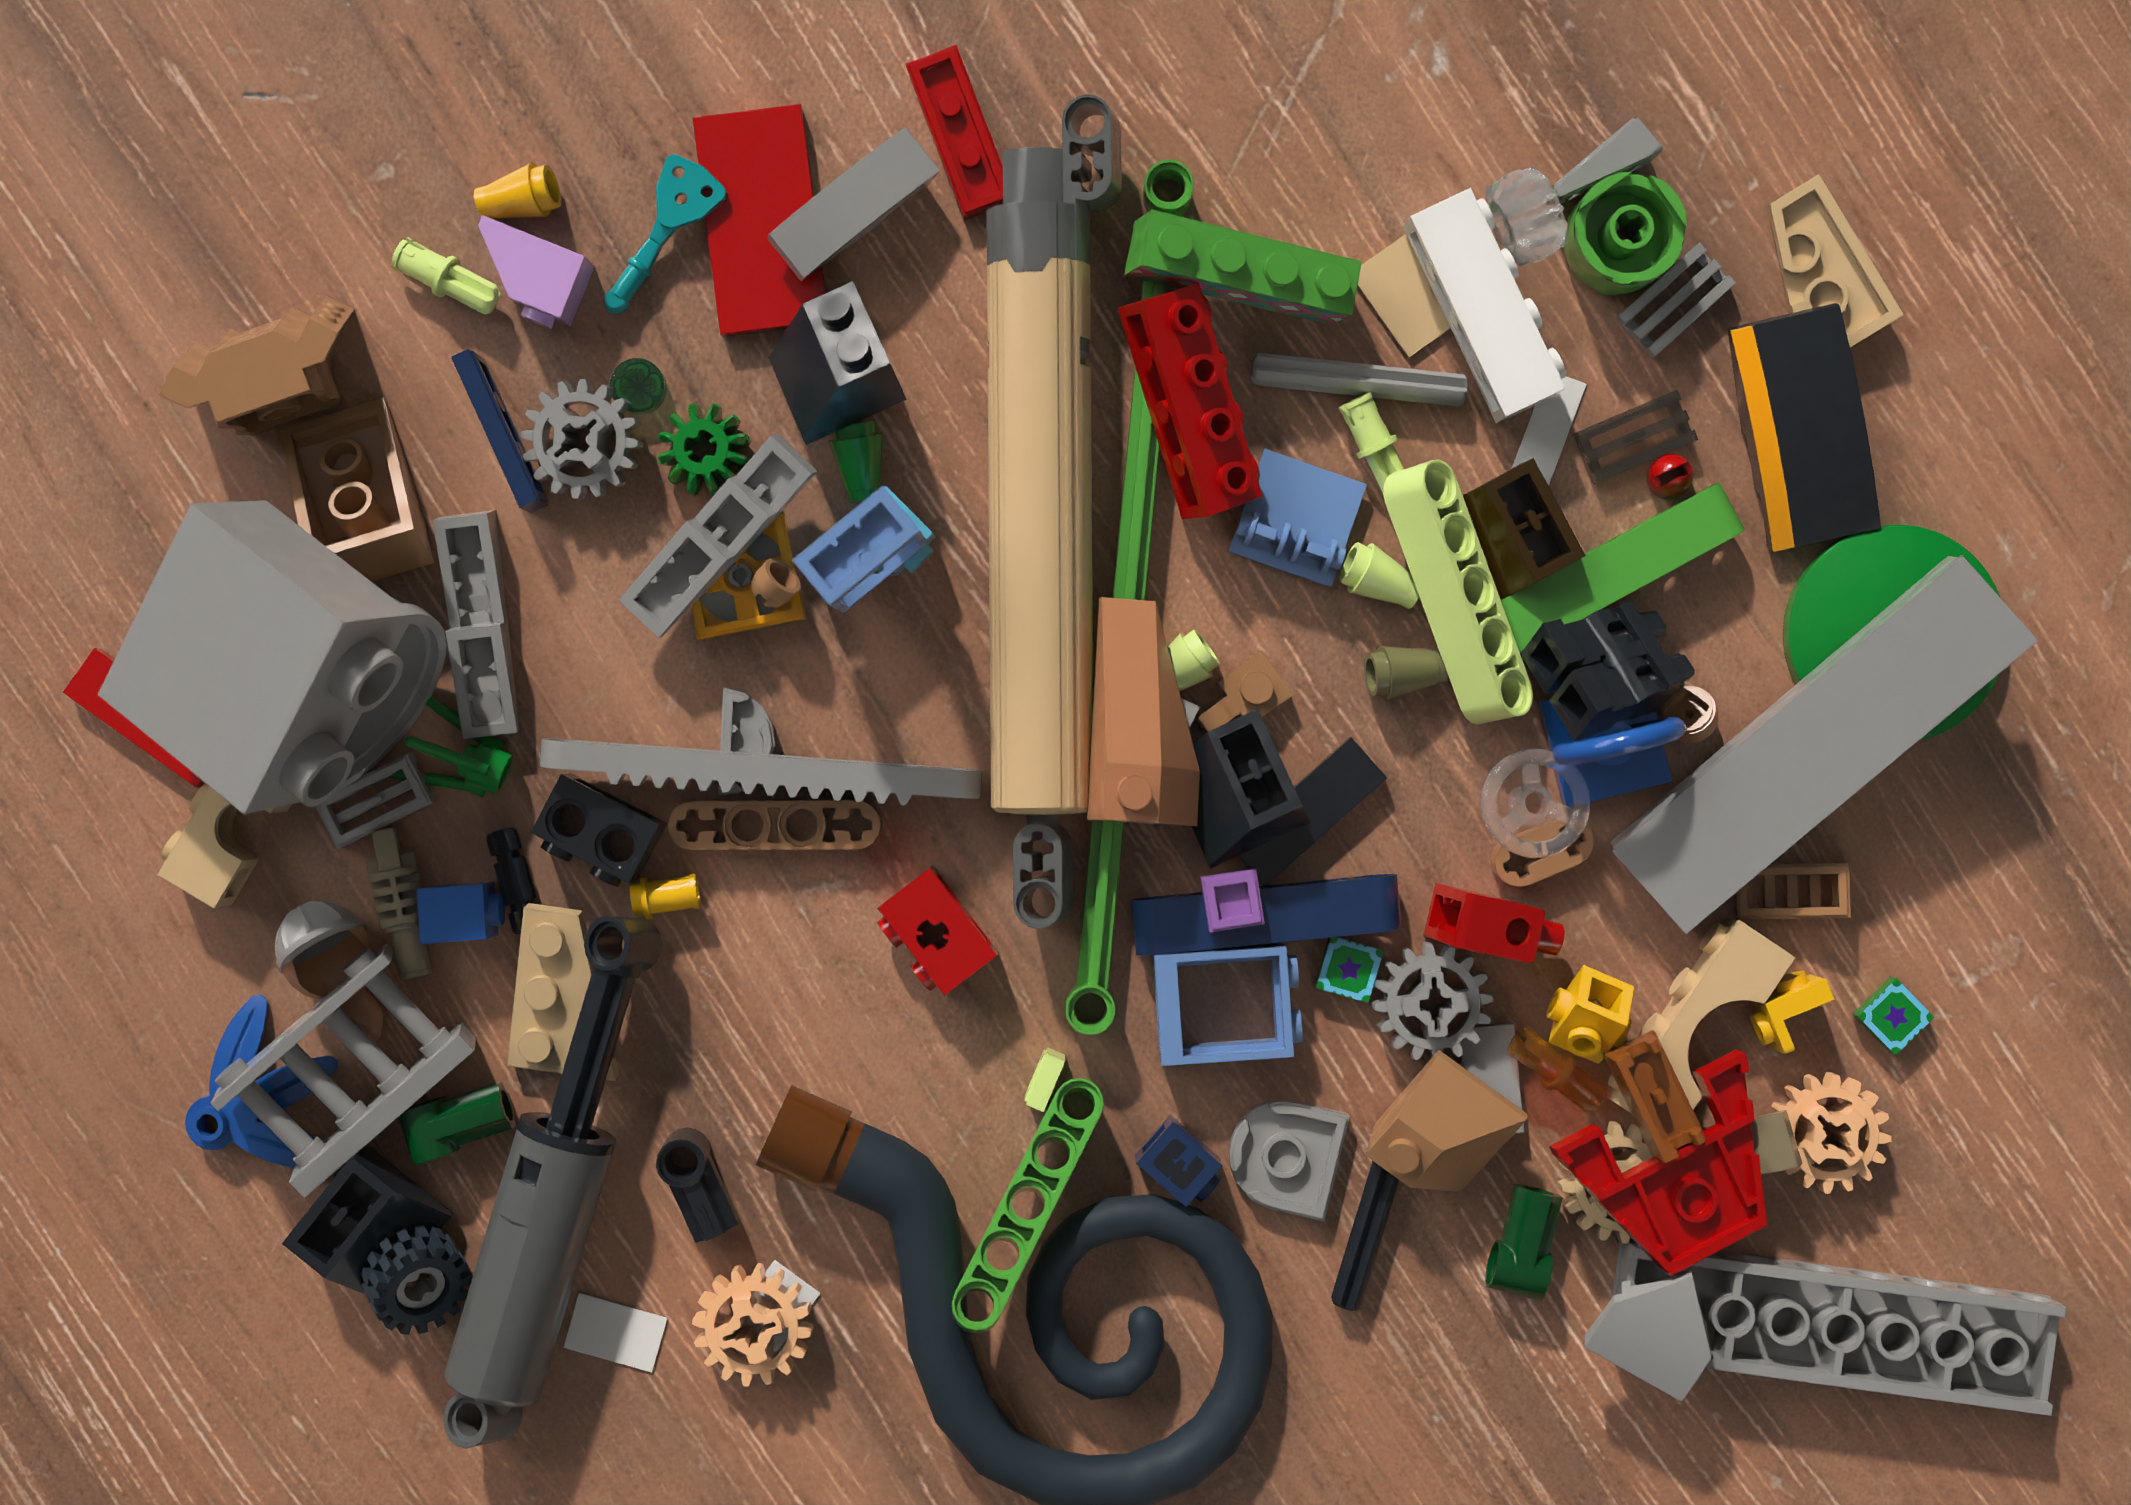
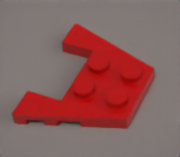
[1549,1050,1767,1276]

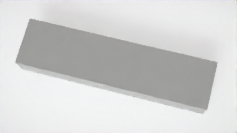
[1610,556,2038,934]
[1611,1238,2067,1416]

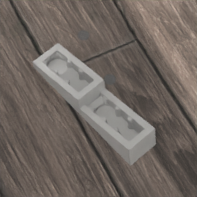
[433,510,520,739]

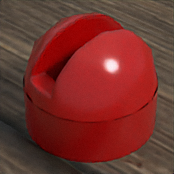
[1646,454,1693,499]

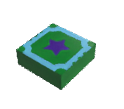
[1314,937,1383,1003]
[1852,977,1935,1055]

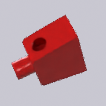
[1423,883,1565,963]

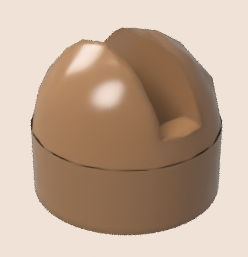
[751,558,801,607]

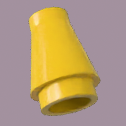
[474,162,561,219]

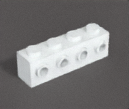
[1403,188,1566,424]

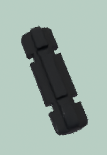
[486,828,536,934]

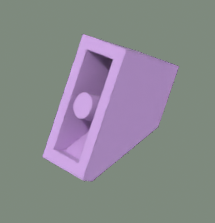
[478,215,595,329]

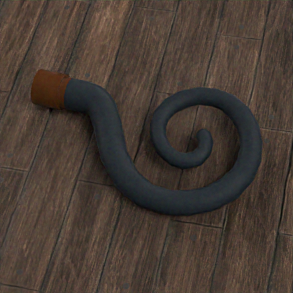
[756,1085,1273,1505]

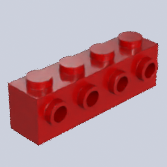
[1118,283,1263,520]

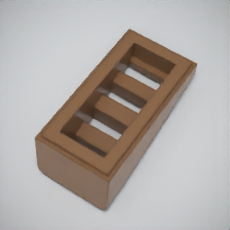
[1736,862,1851,919]

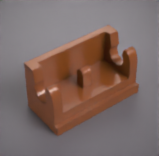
[1603,1030,1706,1163]

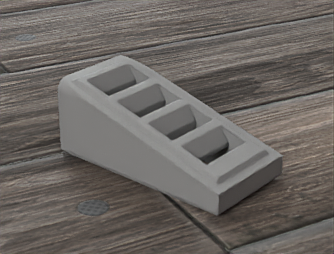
[1542,117,1663,208]

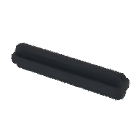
[1331,1161,1400,1311]

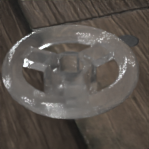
[1481,748,1590,858]

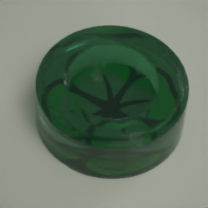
[610,358,667,415]

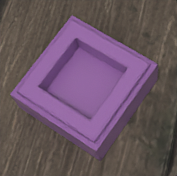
[1200,868,1265,933]

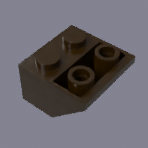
[1463,458,1586,600]

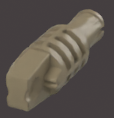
[366,827,433,980]

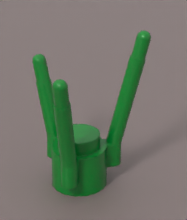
[377,696,513,798]

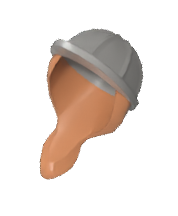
[275,901,383,1042]

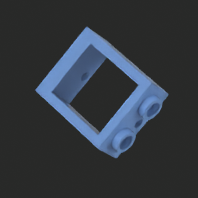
[793,486,929,613]
[1153,943,1303,1066]

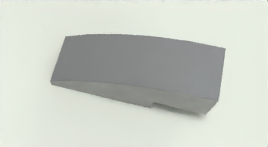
[767,127,940,281]

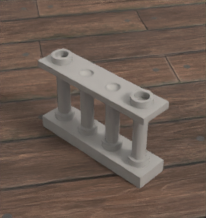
[210,943,476,1198]

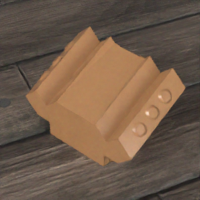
[159,295,354,436]

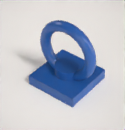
[1537,699,1686,808]

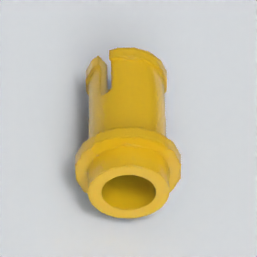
[630,874,701,920]

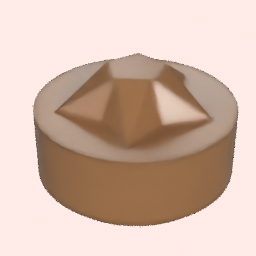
[1660,686,1719,743]

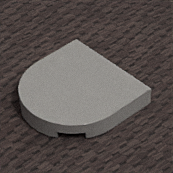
[1228,1099,1350,1222]

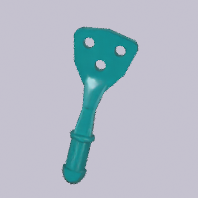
[604,154,727,315]

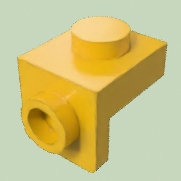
[1750,970,1835,1055]

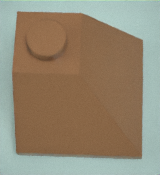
[1366,1050,1528,1192]

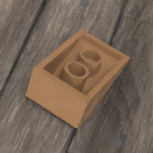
[279,397,435,582]

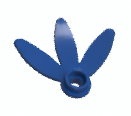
[185,995,338,1168]

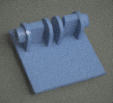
[1228,448,1367,587]

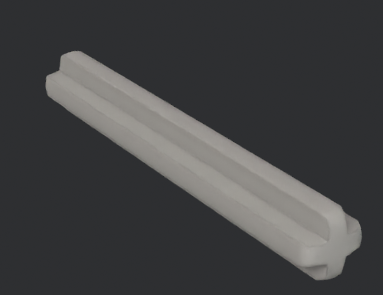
[1251,353,1468,407]

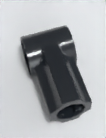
[656,1127,740,1243]

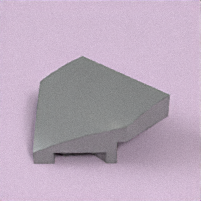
[1584,1270,1712,1402]

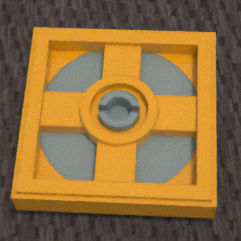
[676,511,806,640]

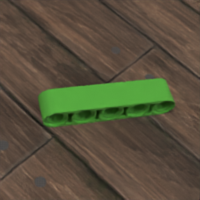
[1501,482,1745,652]
[952,1078,1104,1334]

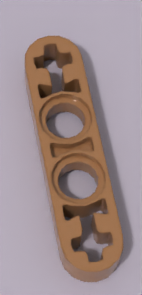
[667,800,883,850]

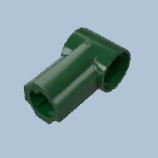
[398,1082,516,1165]
[1485,1184,1563,1301]

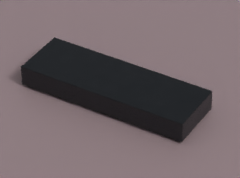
[1238,737,1387,886]

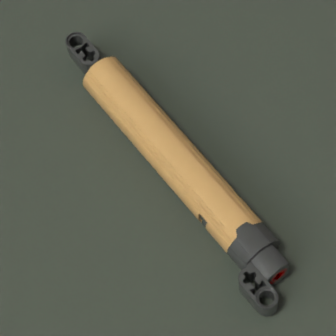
[986,94,1122,929]

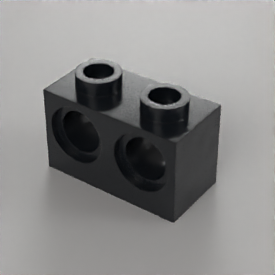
[530,773,667,887]

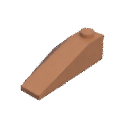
[1087,597,1200,826]

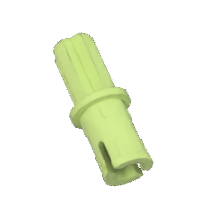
[391,237,501,314]
[1338,392,1404,493]

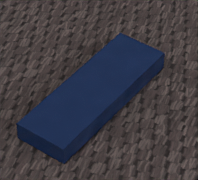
[451,349,549,513]

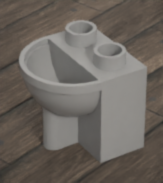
[98,501,447,814]

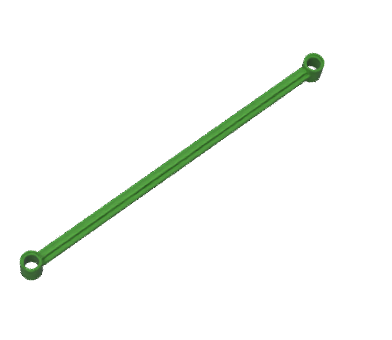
[1066,160,1194,1035]

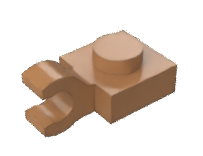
[1195,650,1294,734]

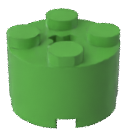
[1562,172,1687,296]

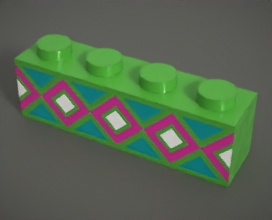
[1124,210,1362,325]

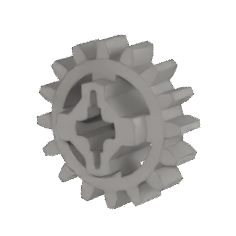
[520,379,644,499]
[1371,942,1493,1060]

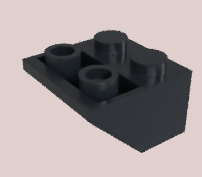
[1191,709,1311,868]
[282,1146,454,1294]

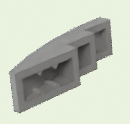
[619,433,818,638]

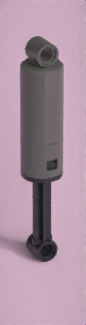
[443,916,662,1449]

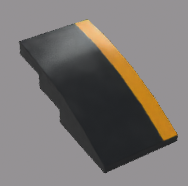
[1727,303,1881,552]

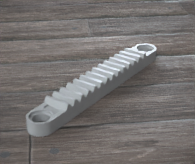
[539,738,983,805]

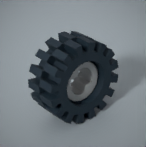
[361,1225,472,1335]

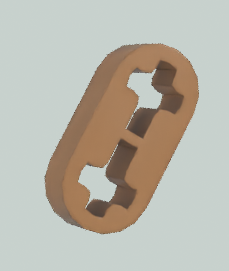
[1490,816,1594,887]

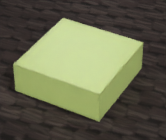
[1024,1048,1065,1112]

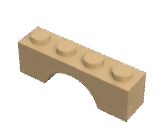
[1606,917,1796,1113]

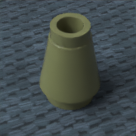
[1364,646,1449,700]

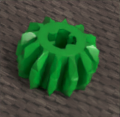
[657,403,751,496]

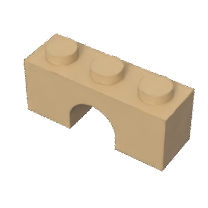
[157,783,292,908]

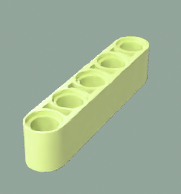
[1383,459,1533,725]

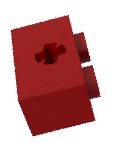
[877,865,998,996]

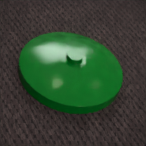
[1783,525,2000,740]

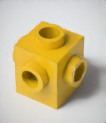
[1546,965,1634,1064]

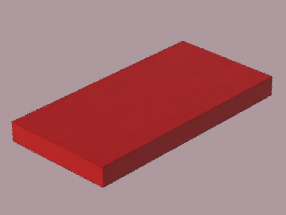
[692,104,826,337]

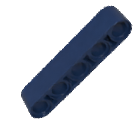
[1131,874,1402,956]

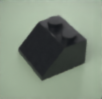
[768,281,907,445]

